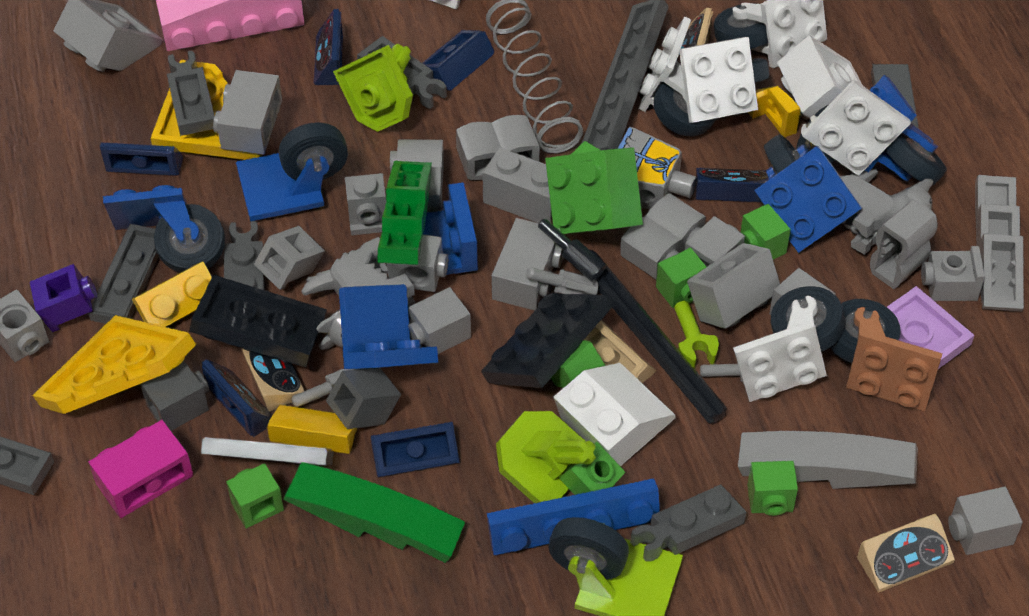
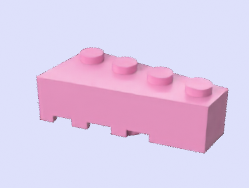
[156,0,304,51]

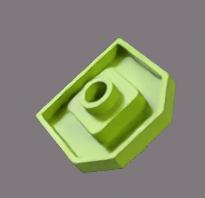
[333,44,413,132]
[496,411,596,503]

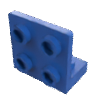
[423,182,478,275]
[339,284,438,369]

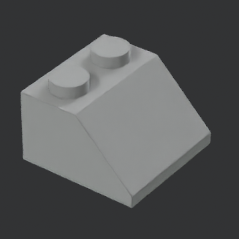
[53,0,163,71]

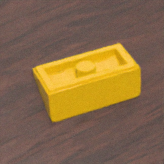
[267,405,357,454]

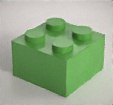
[545,147,643,234]

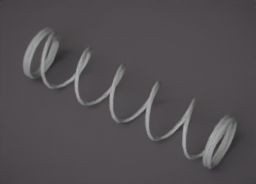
[486,0,583,153]

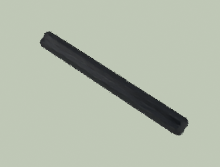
[590,250,727,424]

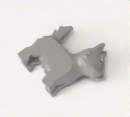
[840,169,934,255]
[301,237,415,350]

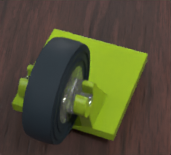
[548,517,683,616]

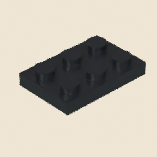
[189,275,327,367]
[481,293,612,388]

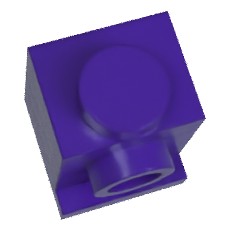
[30,264,97,333]

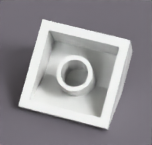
[777,35,862,120]
[553,363,676,466]

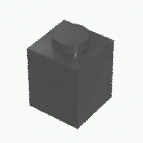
[140,361,210,431]
[326,367,401,429]

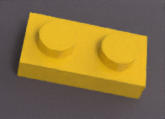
[132,261,212,327]

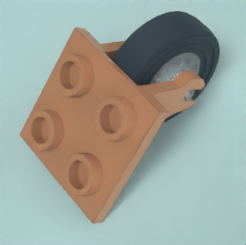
[830,299,943,412]

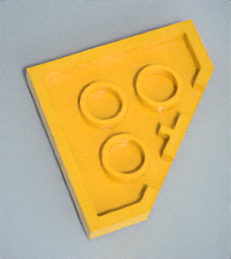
[150,60,262,160]
[32,315,196,414]

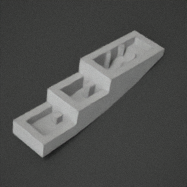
[975,175,1024,312]
[738,431,918,489]

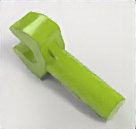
[674,301,719,369]

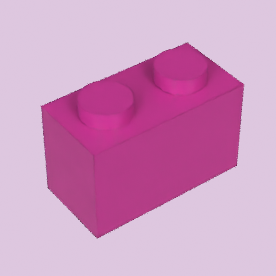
[88,420,193,519]

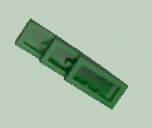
[378,161,432,265]
[283,462,465,563]

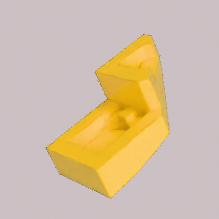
[748,86,801,138]

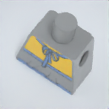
[618,126,697,209]

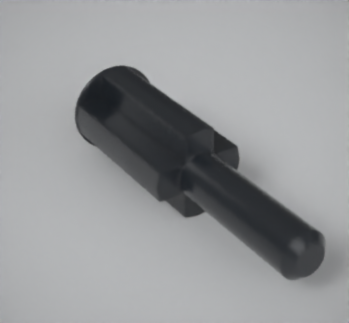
[538,219,607,282]

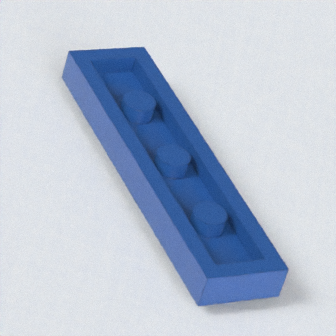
[487,478,660,555]

